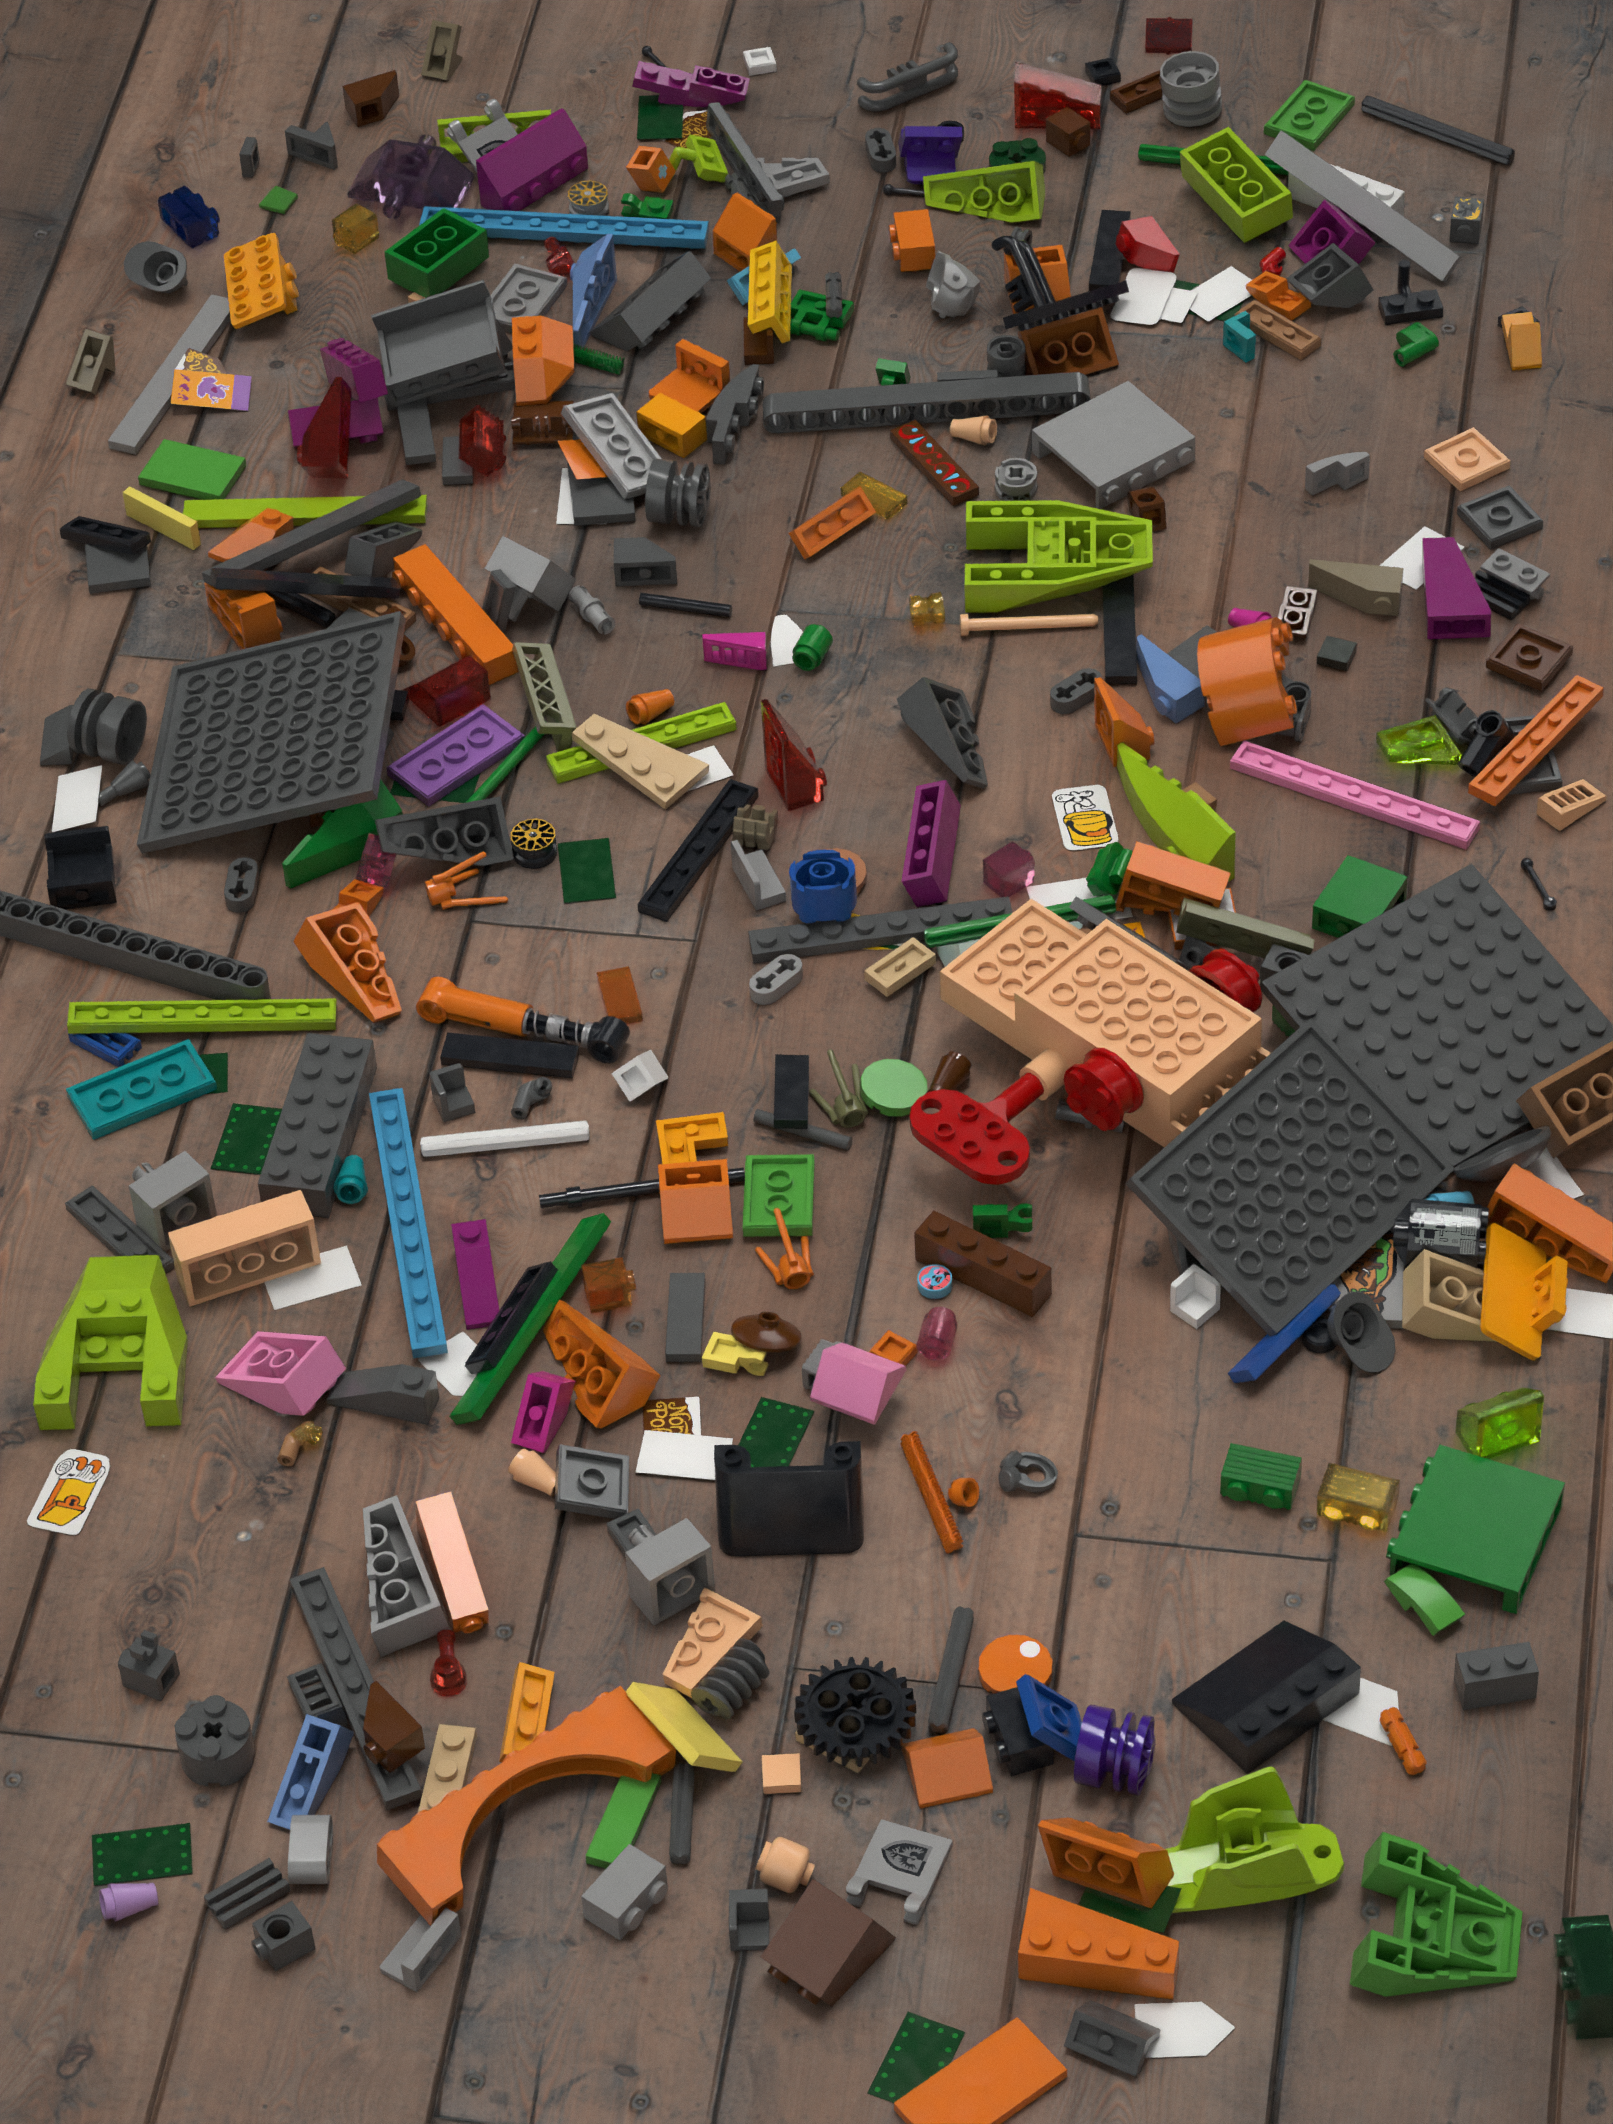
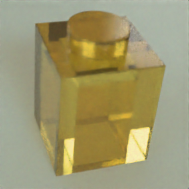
[332,203,379,254]

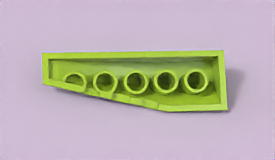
[1117,742,1236,882]

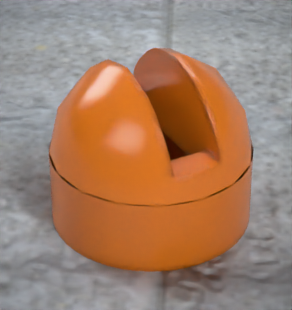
[947,1478,979,1507]

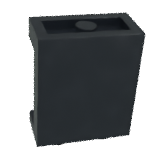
[44,826,117,910]

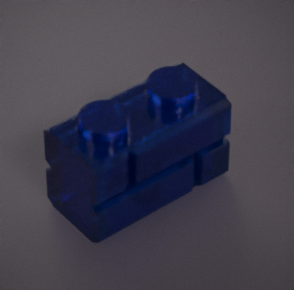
[157,186,220,248]

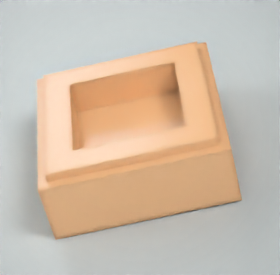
[762,1753,801,1794]

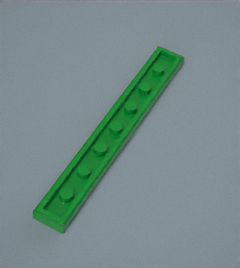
[449,1213,611,1425]

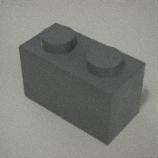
[1454,1642,1539,1710]

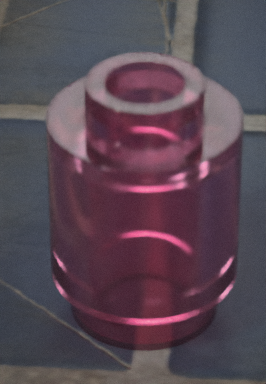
[916,1307,958,1360]

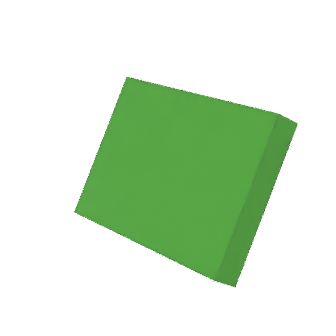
[1264,80,1355,151]
[138,439,247,500]
[743,1154,815,1237]

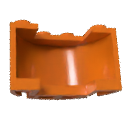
[1197,617,1297,746]

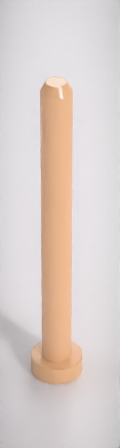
[960,614,1098,636]

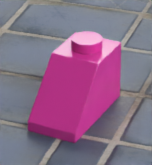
[511,1371,575,1453]

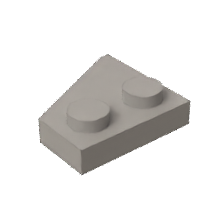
[756,157,830,197]

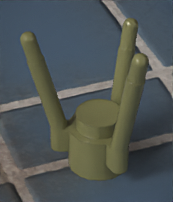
[809,1049,868,1128]

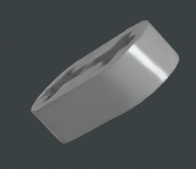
[749,954,803,1005]

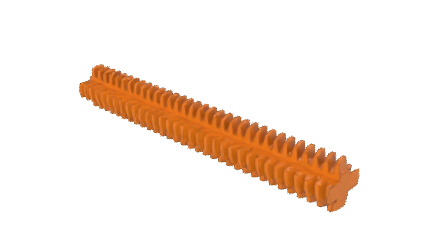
[900,1431,963,1554]

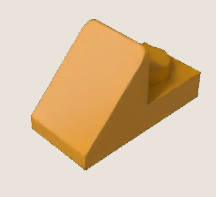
[1501,312,1542,371]

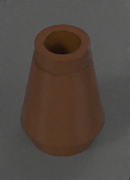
[928,1051,972,1092]

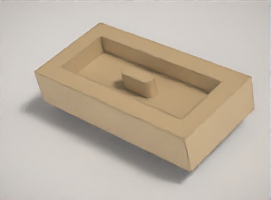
[864,937,936,997]

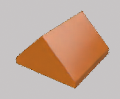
[902,1728,993,1809]

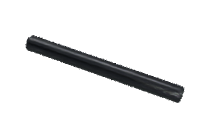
[1361,96,1515,165]

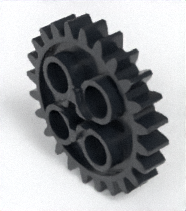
[794,1657,917,1767]

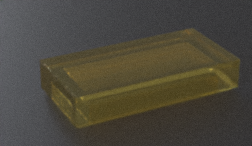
[841,472,908,520]

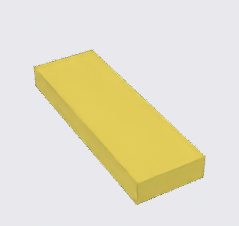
[123,487,201,550]

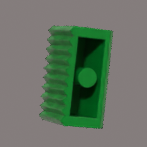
[1220,1443,1302,1510]

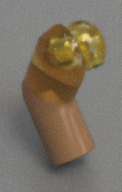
[277,1421,323,1467]

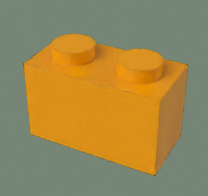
[636,393,707,458]

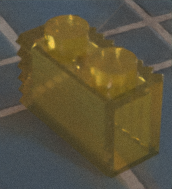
[1316,1463,1400,1532]

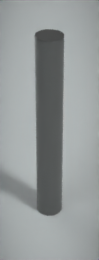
[753,1109,852,1150]

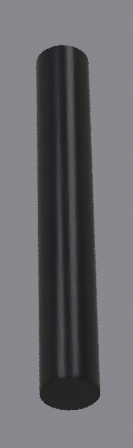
[639,593,732,617]

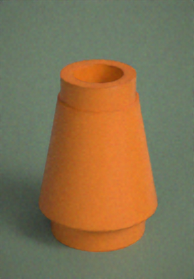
[626,689,674,725]

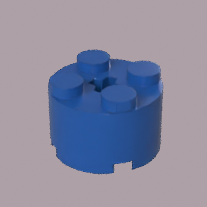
[789,850,857,923]

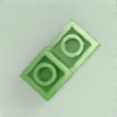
[1384,1564,1465,1636]

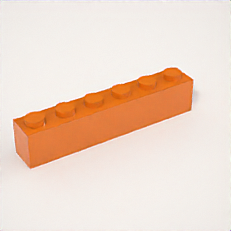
[392,544,519,686]

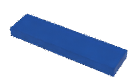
[1228,1284,1341,1383]

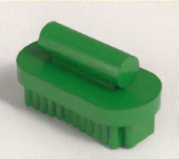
[1086,842,1133,897]

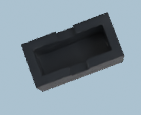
[982,1687,1054,1777]

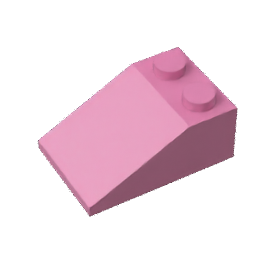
[215,1331,346,1416]

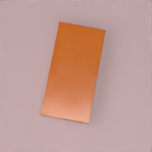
[894,2017,1067,2124]

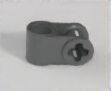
[1269,681,1311,742]

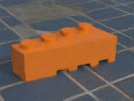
[1486,1163,1613,1283]
[1018,1888,1179,2000]

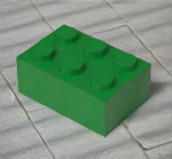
[384,208,489,298]

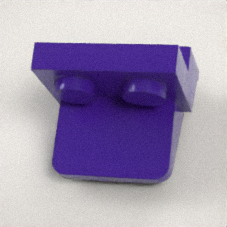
[898,126,962,185]

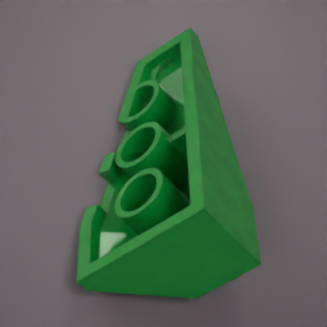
[282,778,403,889]

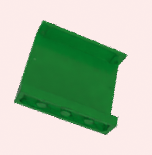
[1386,1444,1565,1614]

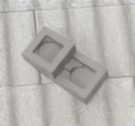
[1305,452,1370,496]

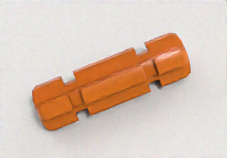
[1380,1707,1427,1775]

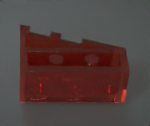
[1014,61,1101,129]

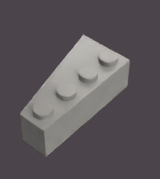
[363,1495,450,1657]

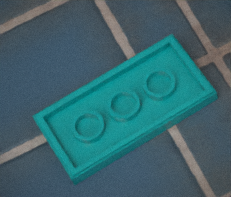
[66,1039,217,1140]

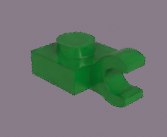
[621,193,674,219]
[973,1203,1033,1238]

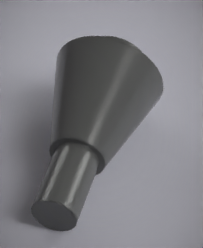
[98,760,151,807]

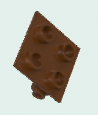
[511,401,574,445]

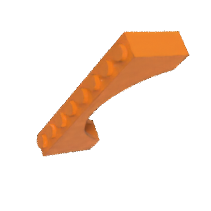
[377,1685,676,1926]

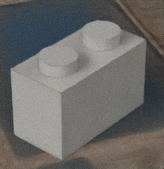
[581,1844,668,1940]

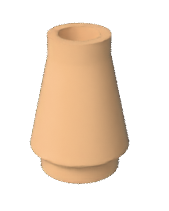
[950,415,997,446]
[508,1448,556,1497]

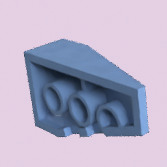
[570,234,617,349]

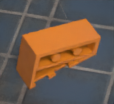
[204,583,283,650]
[1116,841,1231,916]

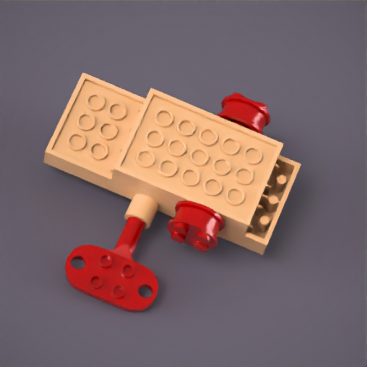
[909,899,1271,1185]

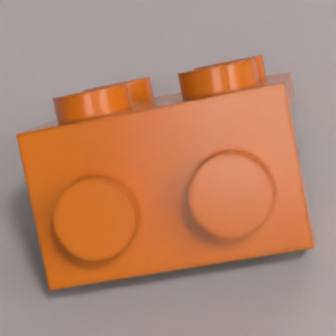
[649,339,730,413]

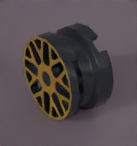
[510,818,557,869]

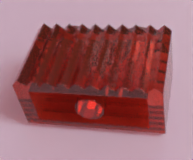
[458,405,506,477]

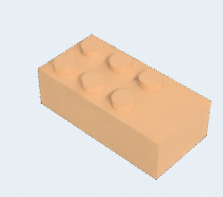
[168,1190,321,1307]

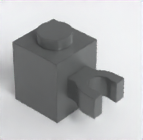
[118,1630,180,1701]

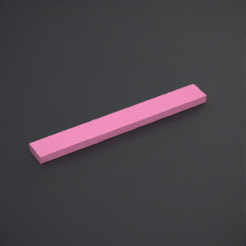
[1230,740,1480,850]

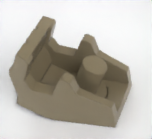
[732,804,778,850]

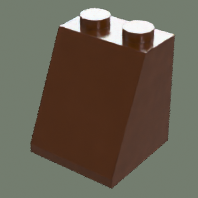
[760,1879,896,2007]

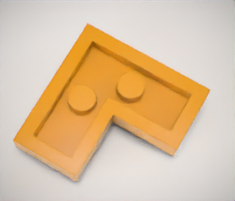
[656,1112,728,1164]

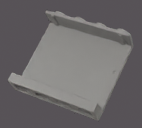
[1032,381,1195,509]

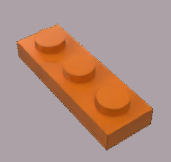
[788,486,876,559]

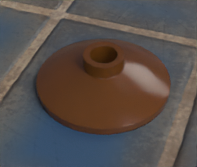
[731,1312,801,1353]

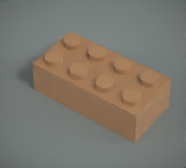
[1516,1041,1613,1159]

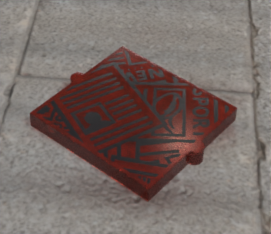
[1145,17,1192,55]

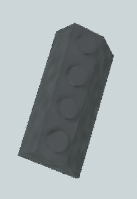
[590,250,711,351]

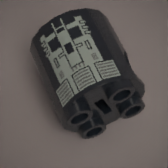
[1393,1199,1489,1270]

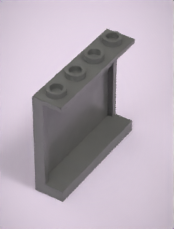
[371,280,506,408]

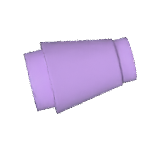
[99,1883,158,1922]

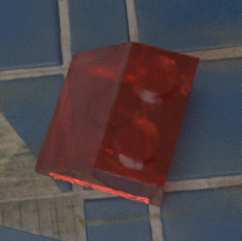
[403,655,491,727]

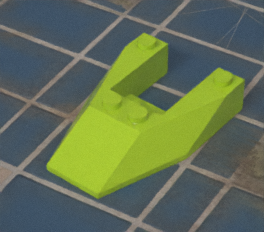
[964,500,1153,613]
[33,1255,188,1430]

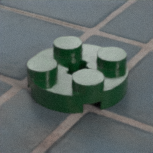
[989,138,1046,173]

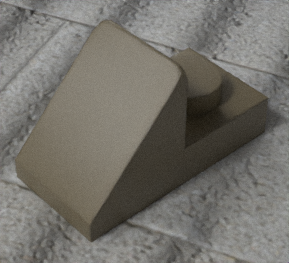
[421,20,463,81]
[66,329,116,395]

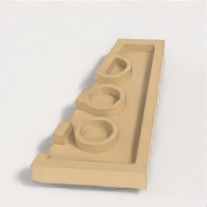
[572,714,709,810]

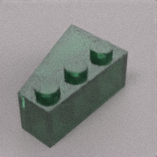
[1553,1915,1613,2040]

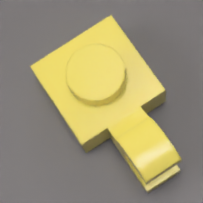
[702,1332,769,1376]

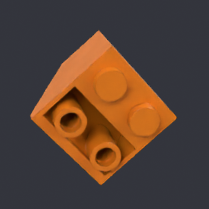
[712,192,777,271]
[1004,245,1071,314]
[658,1159,733,1244]

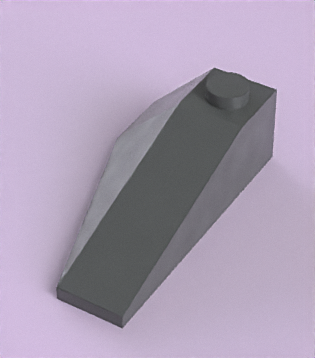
[897,677,988,789]
[375,796,514,866]

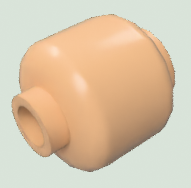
[755,1837,815,1893]

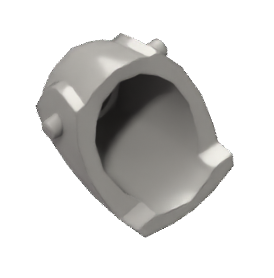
[926,250,980,318]

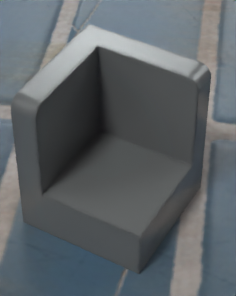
[429,1063,476,1123]
[729,1889,769,1951]

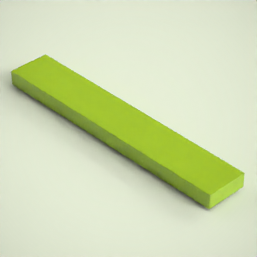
[546,702,737,784]

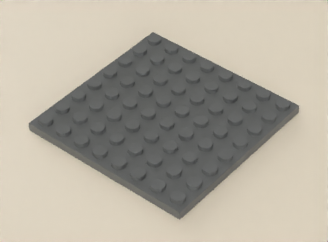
[137,611,406,854]
[1260,863,1613,1173]

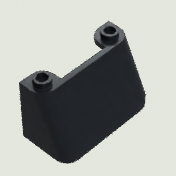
[714,1441,864,1556]

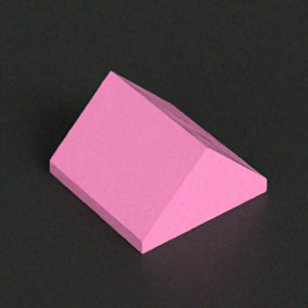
[810,1343,906,1425]

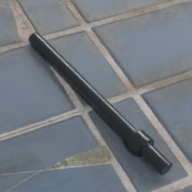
[539,1167,745,1208]

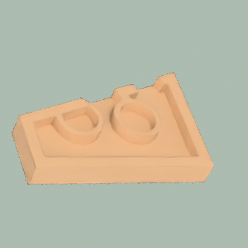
[663,1587,763,1698]

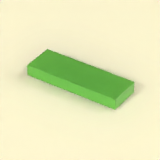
[586,1773,661,1869]

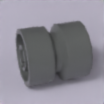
[987,335,1026,377]

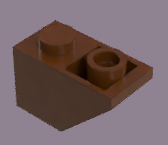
[342,70,399,127]

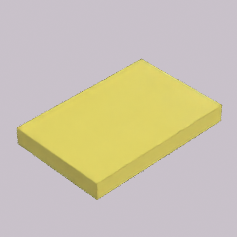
[626,1682,743,1772]

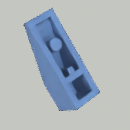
[1136,634,1205,724]
[267,1714,354,1830]

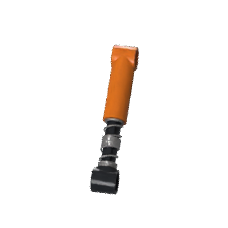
[416,977,630,1064]

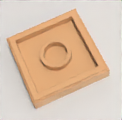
[1424,427,1510,492]

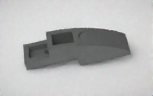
[706,364,764,465]

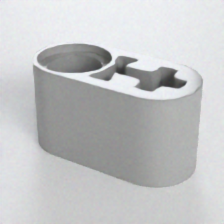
[288,1815,333,1884]

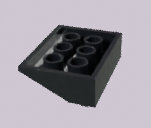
[1172,1620,1361,1774]

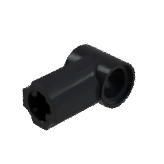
[1457,710,1514,777]

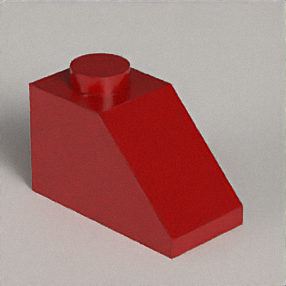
[1115,216,1180,273]

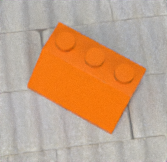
[1038,1817,1174,1909]

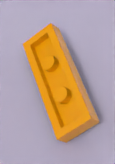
[499,1662,555,1762]

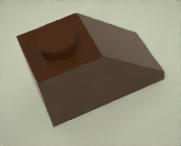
[363,1681,425,1773]

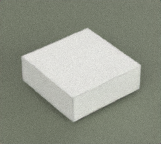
[743,47,777,76]

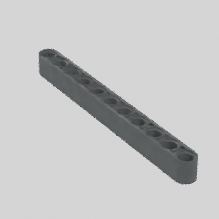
[762,372,1091,433]
[0,890,271,1000]

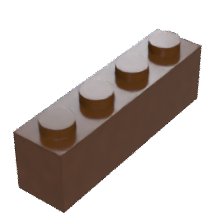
[914,1210,1052,1317]

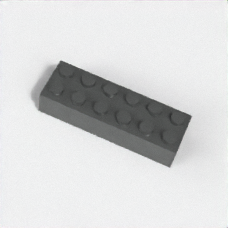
[258,1033,377,1218]

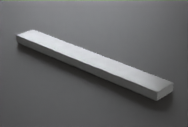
[1265,131,1462,282]
[108,294,231,455]

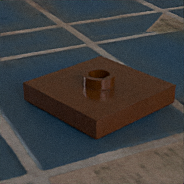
[1486,623,1573,691]

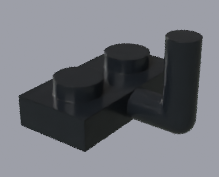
[1378,260,1443,325]

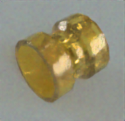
[909,592,945,627]

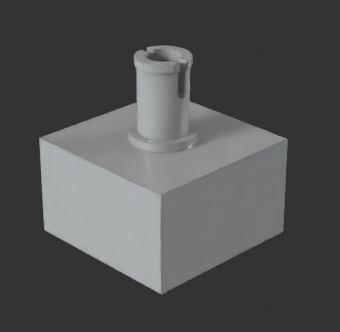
[485,536,576,622]
[129,1151,217,1252]
[625,1518,715,1625]

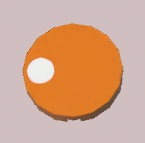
[978,1635,1053,1694]

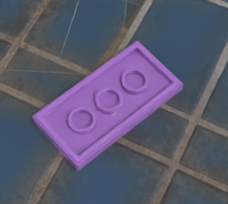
[386,704,525,807]

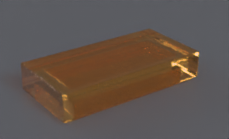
[597,966,643,1024]

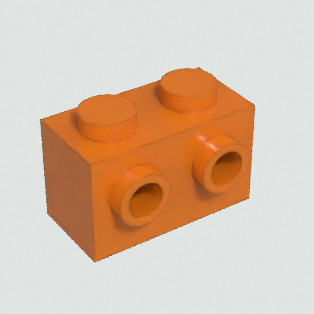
[889,209,935,272]

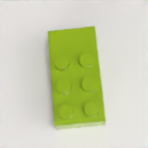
[1180,127,1293,243]

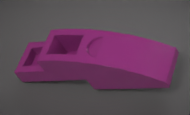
[632,61,750,107]

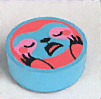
[917,1264,952,1299]

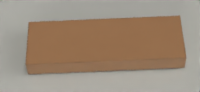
[1235,299,1321,360]

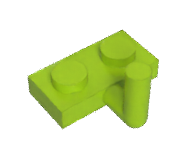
[669,134,728,183]

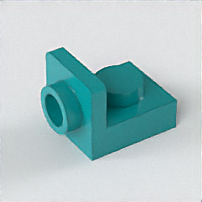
[1223,311,1256,363]

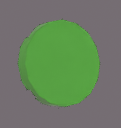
[859,1059,928,1116]

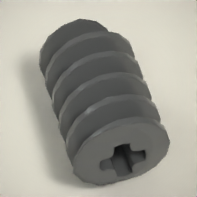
[691,1638,770,1720]

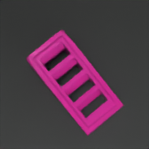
[702,632,767,670]

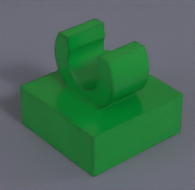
[875,358,911,386]

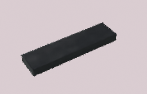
[1089,210,1131,291]
[440,1032,579,1078]
[465,1261,558,1374]

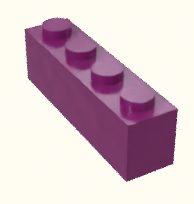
[320,338,388,403]
[901,780,961,907]

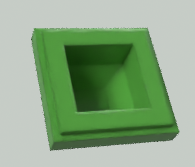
[259,186,298,214]

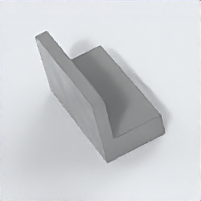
[731,840,786,911]
[380,1908,461,1992]

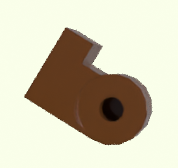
[1127,486,1167,532]

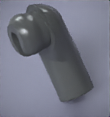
[511,1077,552,1119]

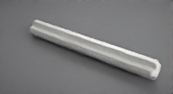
[420,1121,590,1157]

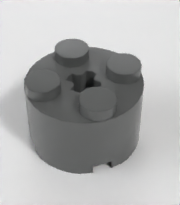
[174,1695,255,1786]

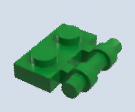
[790,289,854,342]

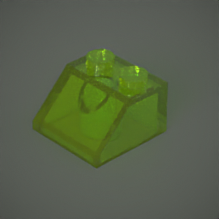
[1456,1387,1544,1459]

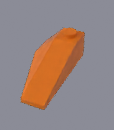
[293,902,402,1023]
[543,1300,661,1429]

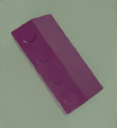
[476,108,588,211]

